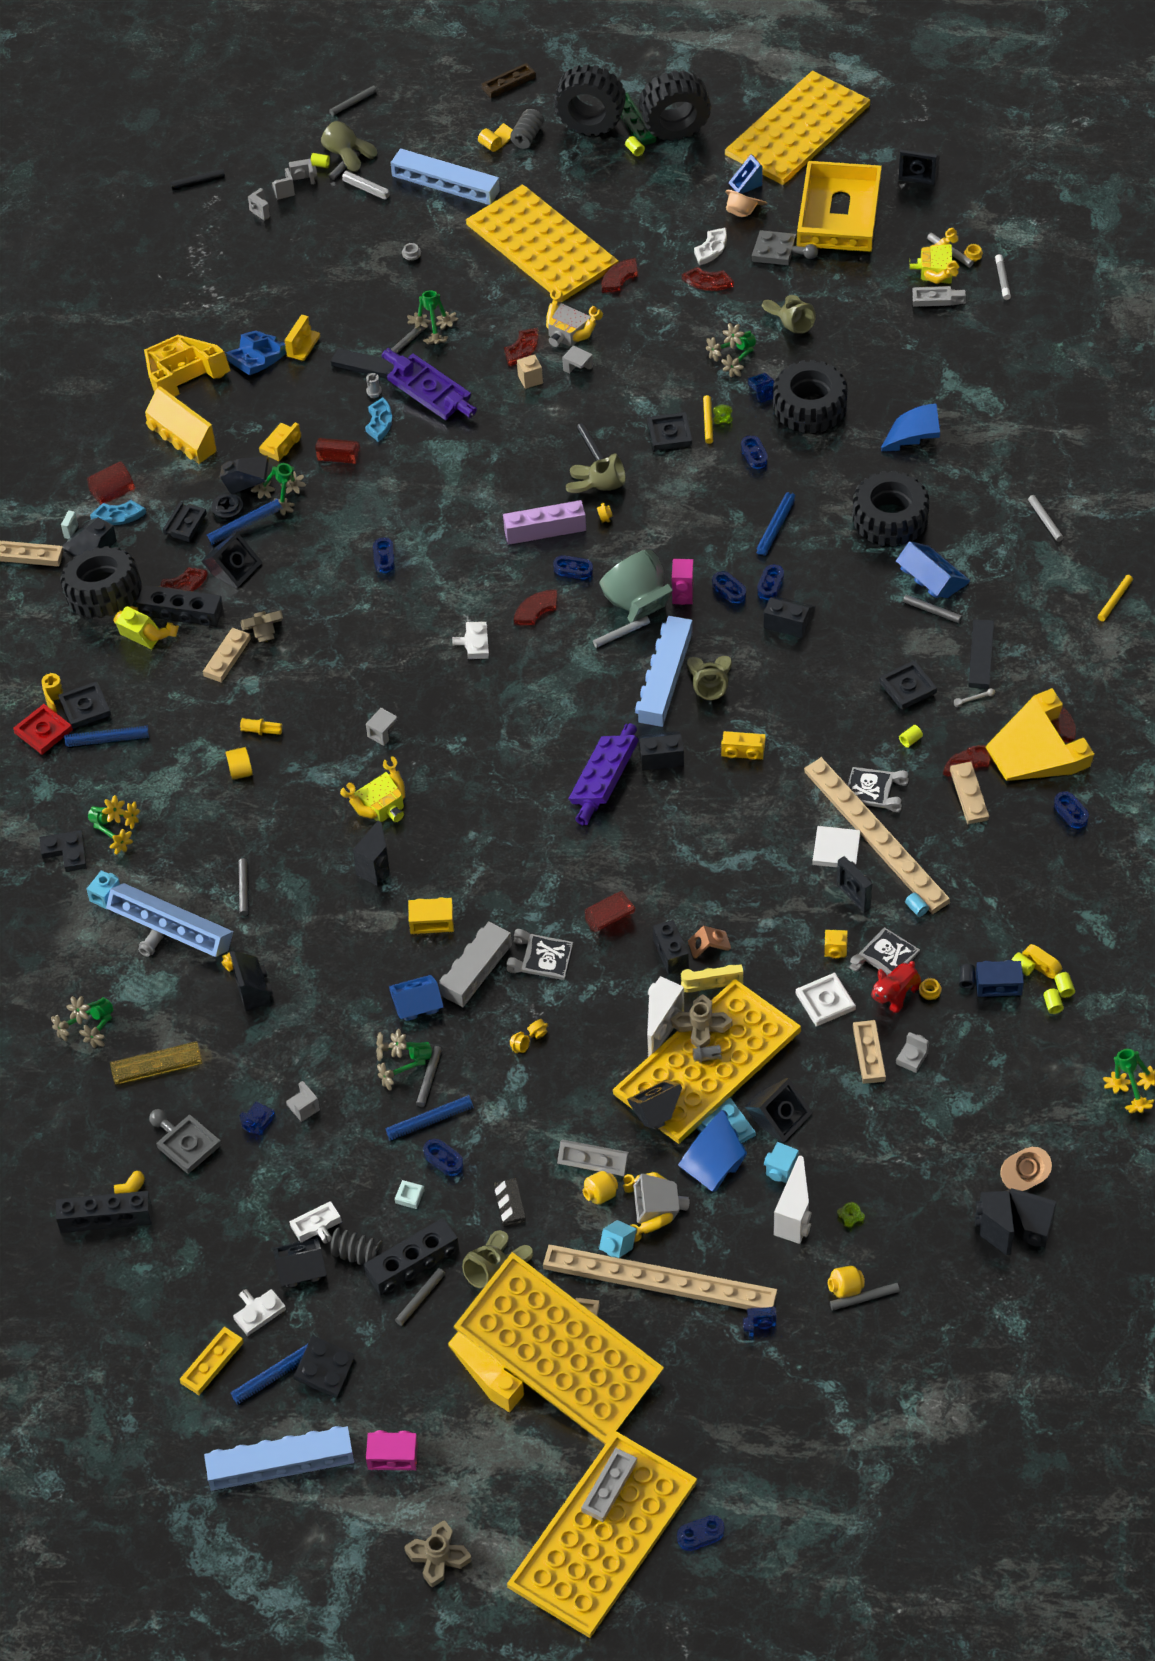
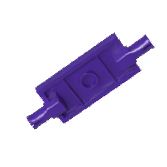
[382,348,477,420]
[568,723,639,825]

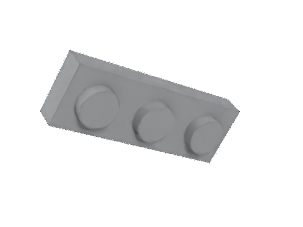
[557,1139,629,1176]
[581,1448,637,1522]

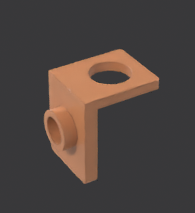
[688,926,731,958]

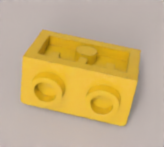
[285,315,320,361]
[259,422,301,461]
[721,731,765,759]

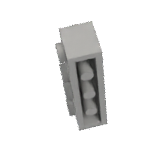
[439,922,512,1007]

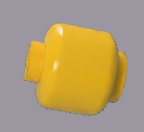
[583,1171,618,1205]
[828,1266,865,1298]

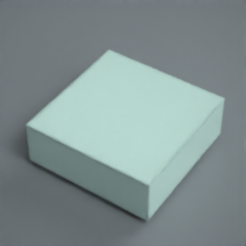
[61,510,78,539]
[395,1180,424,1209]

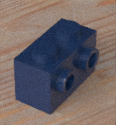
[975,960,1024,997]

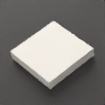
[813,826,860,867]
[796,973,856,1026]

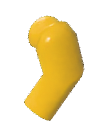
[114,1171,145,1194]

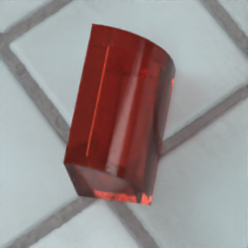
[315,438,360,464]
[87,461,135,505]
[585,891,635,932]

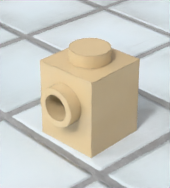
[517,355,543,389]

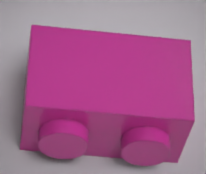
[672,559,694,605]
[366,1430,418,1470]

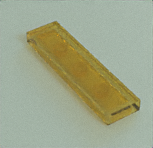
[110,1041,202,1084]

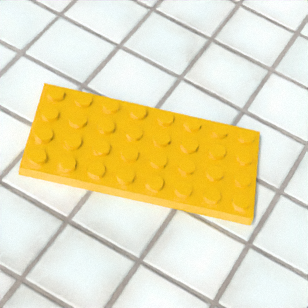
[725,71,870,185]
[466,184,619,302]
[613,979,801,1144]
[454,1252,664,1445]
[507,1431,697,1638]

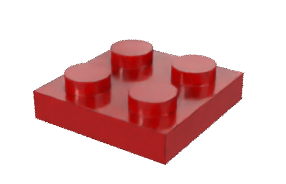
[13,704,73,754]

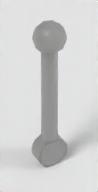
[954,688,995,707]

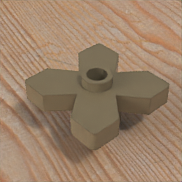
[240,611,283,642]
[671,994,732,1048]
[405,1521,472,1587]

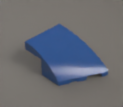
[225,331,287,375]
[881,404,940,451]
[678,1110,747,1192]

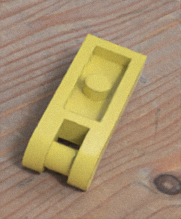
[681,964,743,992]

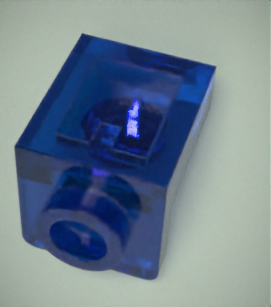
[748,373,774,403]
[239,1102,275,1136]
[743,1307,776,1340]

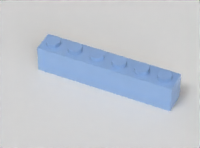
[391,149,500,205]
[635,616,692,727]
[106,883,233,957]
[204,1426,354,1491]

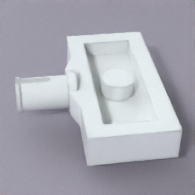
[452,622,489,659]
[289,1201,342,1243]
[233,1289,286,1336]

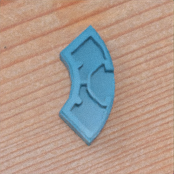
[365,397,392,442]
[90,500,146,525]

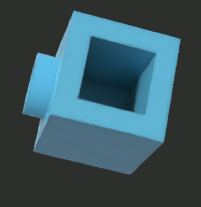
[87,870,120,909]
[764,1142,799,1183]
[599,1220,637,1258]

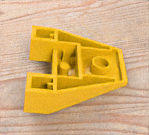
[144,335,230,397]
[986,688,1094,781]
[448,1332,524,1412]

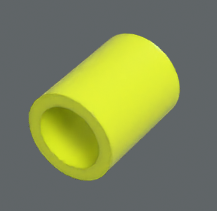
[625,136,645,156]
[311,153,330,168]
[899,725,923,747]
[1012,952,1036,976]
[1054,972,1075,998]
[1043,989,1064,1014]

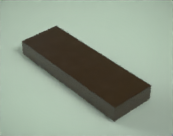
[481,63,536,98]

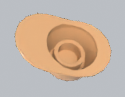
[725,190,768,217]
[1001,1147,1052,1191]

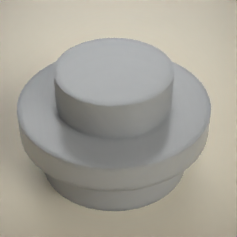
[402,243,421,260]

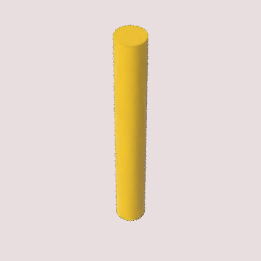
[703,395,713,444]
[1098,575,1133,621]

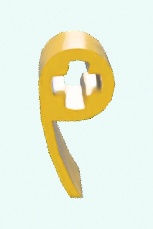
[478,123,513,152]
[42,673,63,713]
[225,747,253,780]

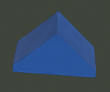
[729,154,763,194]

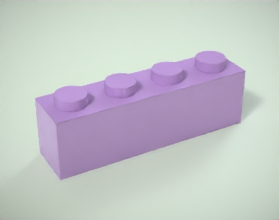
[503,500,586,545]

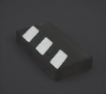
[493,1178,526,1226]

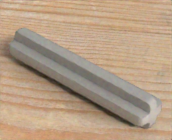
[342,171,390,200]

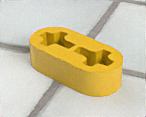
[1022,944,1062,979]

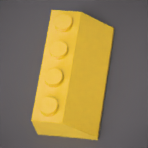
[145,386,216,464]

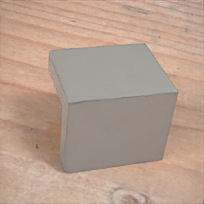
[272,168,295,200]
[562,346,593,374]
[366,708,397,746]
[286,1081,320,1122]

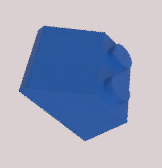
[389,975,443,1021]

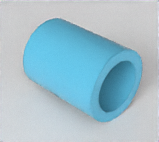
[905,893,929,917]

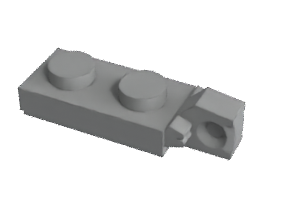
[913,286,966,307]

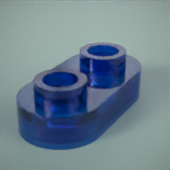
[741,435,768,469]
[373,537,395,573]
[553,555,593,579]
[757,564,784,600]
[712,571,746,603]
[1054,792,1089,828]
[423,1139,463,1176]
[677,1515,725,1551]

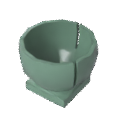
[599,549,673,623]

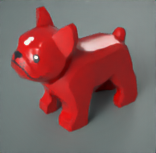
[871,961,921,1013]

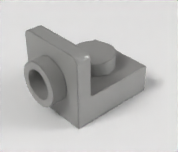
[289,159,317,184]
[248,188,270,221]
[896,1032,929,1073]

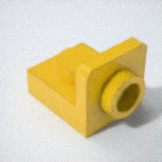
[824,930,847,958]

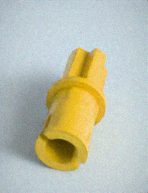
[240,718,283,735]

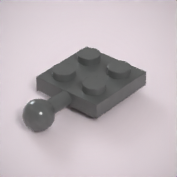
[752,230,818,265]
[149,1109,221,1174]

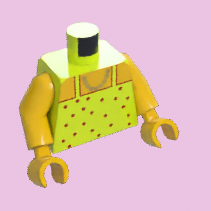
[910,228,959,284]
[114,606,179,649]
[341,757,405,822]

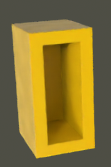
[408,897,454,934]

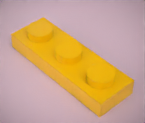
[180,1327,244,1395]

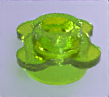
[713,405,733,424]
[837,1202,865,1227]

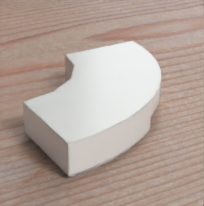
[694,228,727,265]

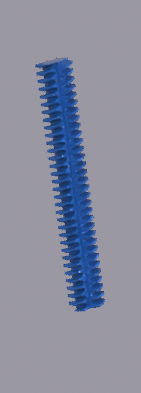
[756,492,796,555]
[207,499,282,545]
[64,725,149,747]
[385,1095,474,1140]
[230,1344,308,1405]

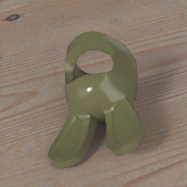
[321,121,377,172]
[762,295,816,334]
[566,453,626,493]
[687,656,732,700]
[462,1230,533,1289]

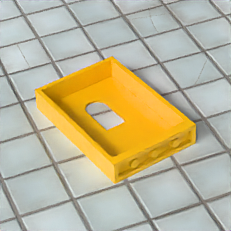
[797,161,881,251]

